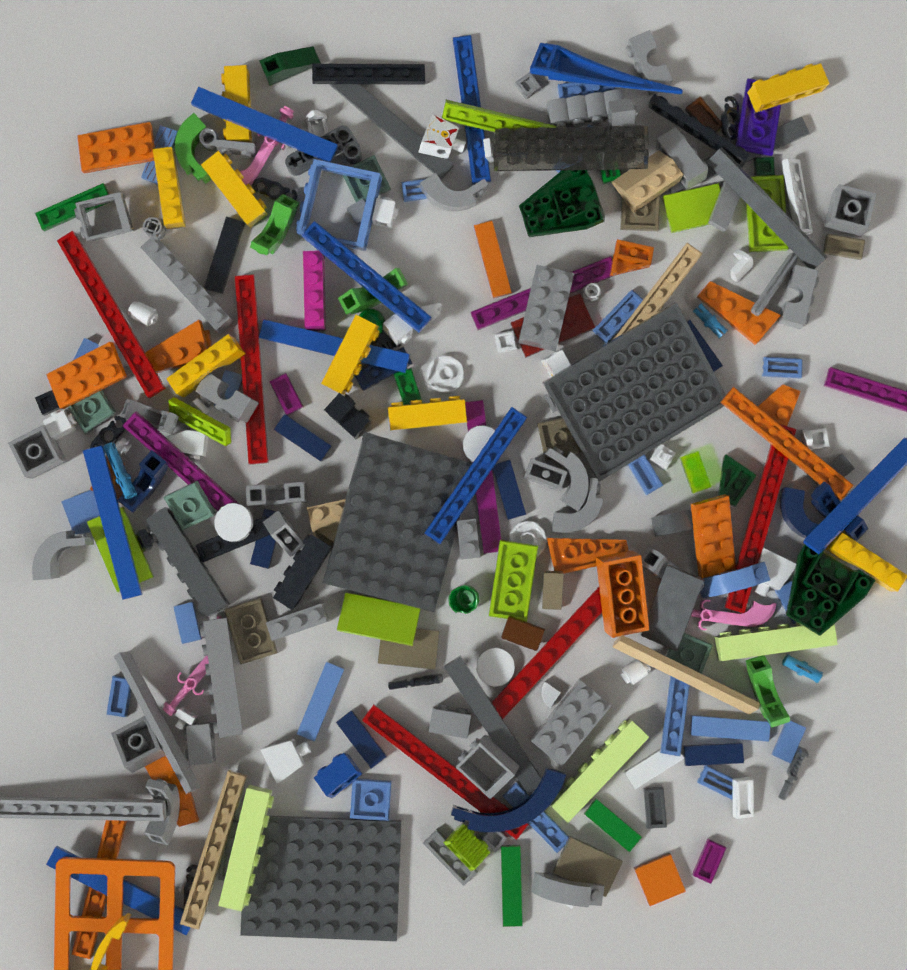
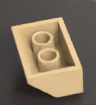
[612,150,683,213]
[307,499,345,542]

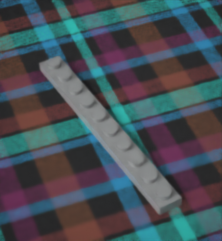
[0,796,167,821]

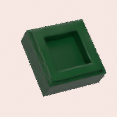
[754,157,775,176]

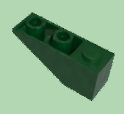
[259,46,321,86]

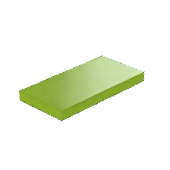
[746,175,788,252]
[87,507,154,592]
[489,540,538,622]
[337,593,421,646]

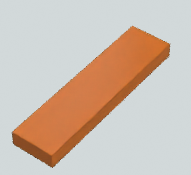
[474,221,512,299]

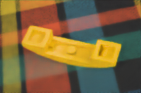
[91,913,132,970]

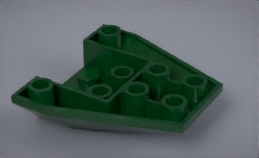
[519,159,605,237]
[786,544,875,636]

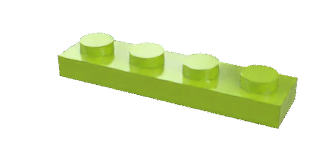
[168,397,231,446]

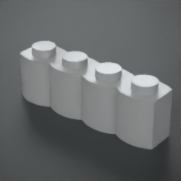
[547,89,623,130]

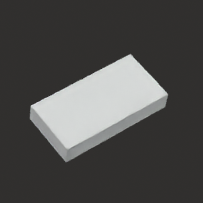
[732,777,754,819]

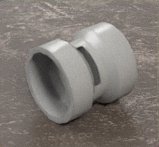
[143,217,166,240]

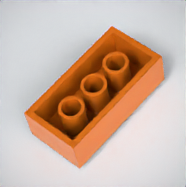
[596,550,649,638]

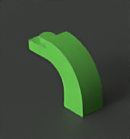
[175,113,211,184]
[250,194,299,256]
[338,268,408,315]
[746,655,790,728]

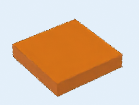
[634,853,686,906]

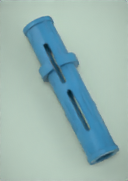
[103,442,137,499]

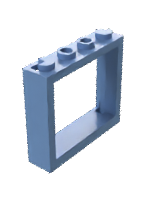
[296,159,382,251]

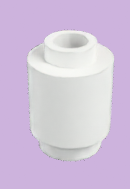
[128,302,158,327]
[621,659,651,685]

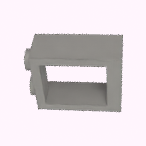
[74,192,134,242]
[456,735,519,799]

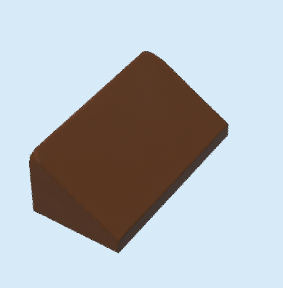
[501,616,545,651]

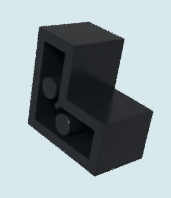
[324,392,371,439]

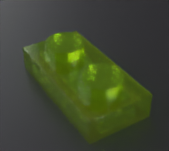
[679,451,711,494]

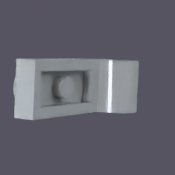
[199,128,258,158]

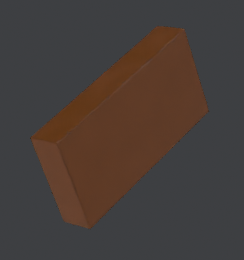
[685,96,722,133]

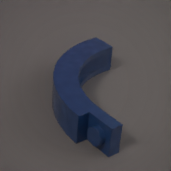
[451,767,566,832]

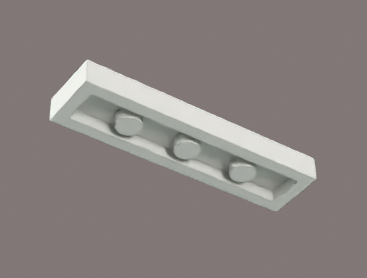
[782,158,813,235]

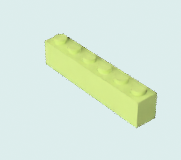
[715,622,838,661]
[550,719,649,823]
[218,785,274,911]

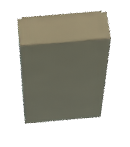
[823,234,865,260]
[542,571,564,610]

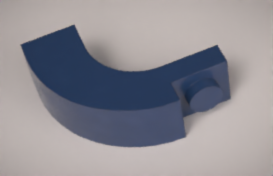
[117,450,168,513]
[811,481,869,542]
[780,487,819,538]

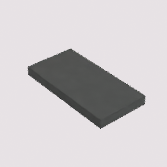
[641,564,705,651]

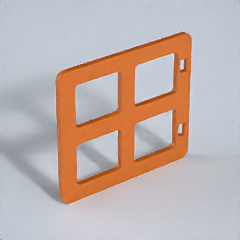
[54,857,175,970]

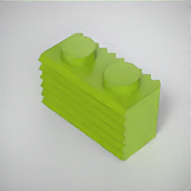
[443,824,490,871]

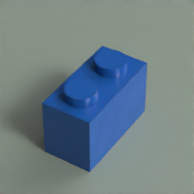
[314,753,363,799]

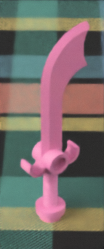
[240,106,294,185]
[691,599,777,630]
[163,616,229,716]

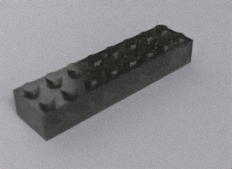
[493,125,649,171]

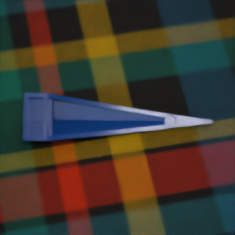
[530,43,683,94]

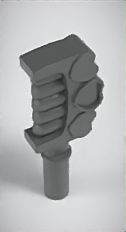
[778,746,809,800]

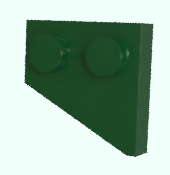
[718,454,757,507]

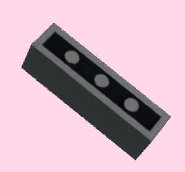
[273,531,334,610]

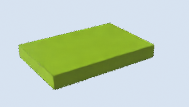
[663,183,720,233]

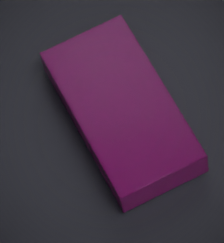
[269,373,304,416]
[692,838,726,884]

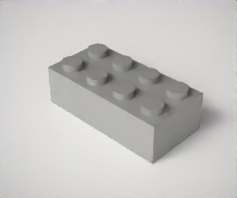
[518,265,574,351]
[530,679,611,767]

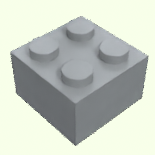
[824,184,877,236]
[8,425,66,479]
[111,716,166,773]

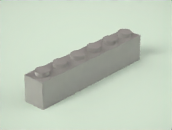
[140,235,234,335]
[200,617,243,738]

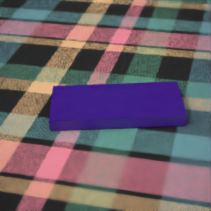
[735,78,781,156]

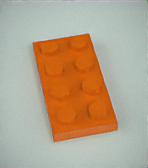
[77,122,155,174]
[46,342,127,409]
[691,494,736,578]

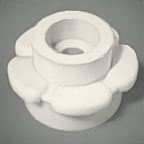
[583,283,601,301]
[116,437,132,455]

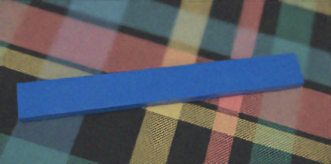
[453,35,491,184]
[191,86,338,163]
[302,221,432,333]
[259,319,410,373]
[424,407,528,544]
[803,437,907,554]
[83,446,143,600]
[46,846,191,935]

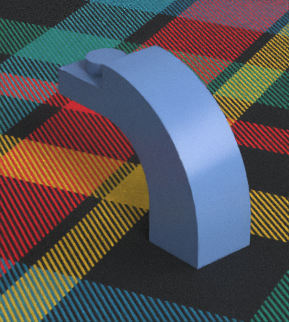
[700,562,770,598]

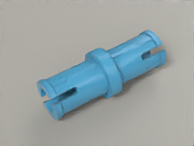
[693,303,728,339]
[782,654,823,683]

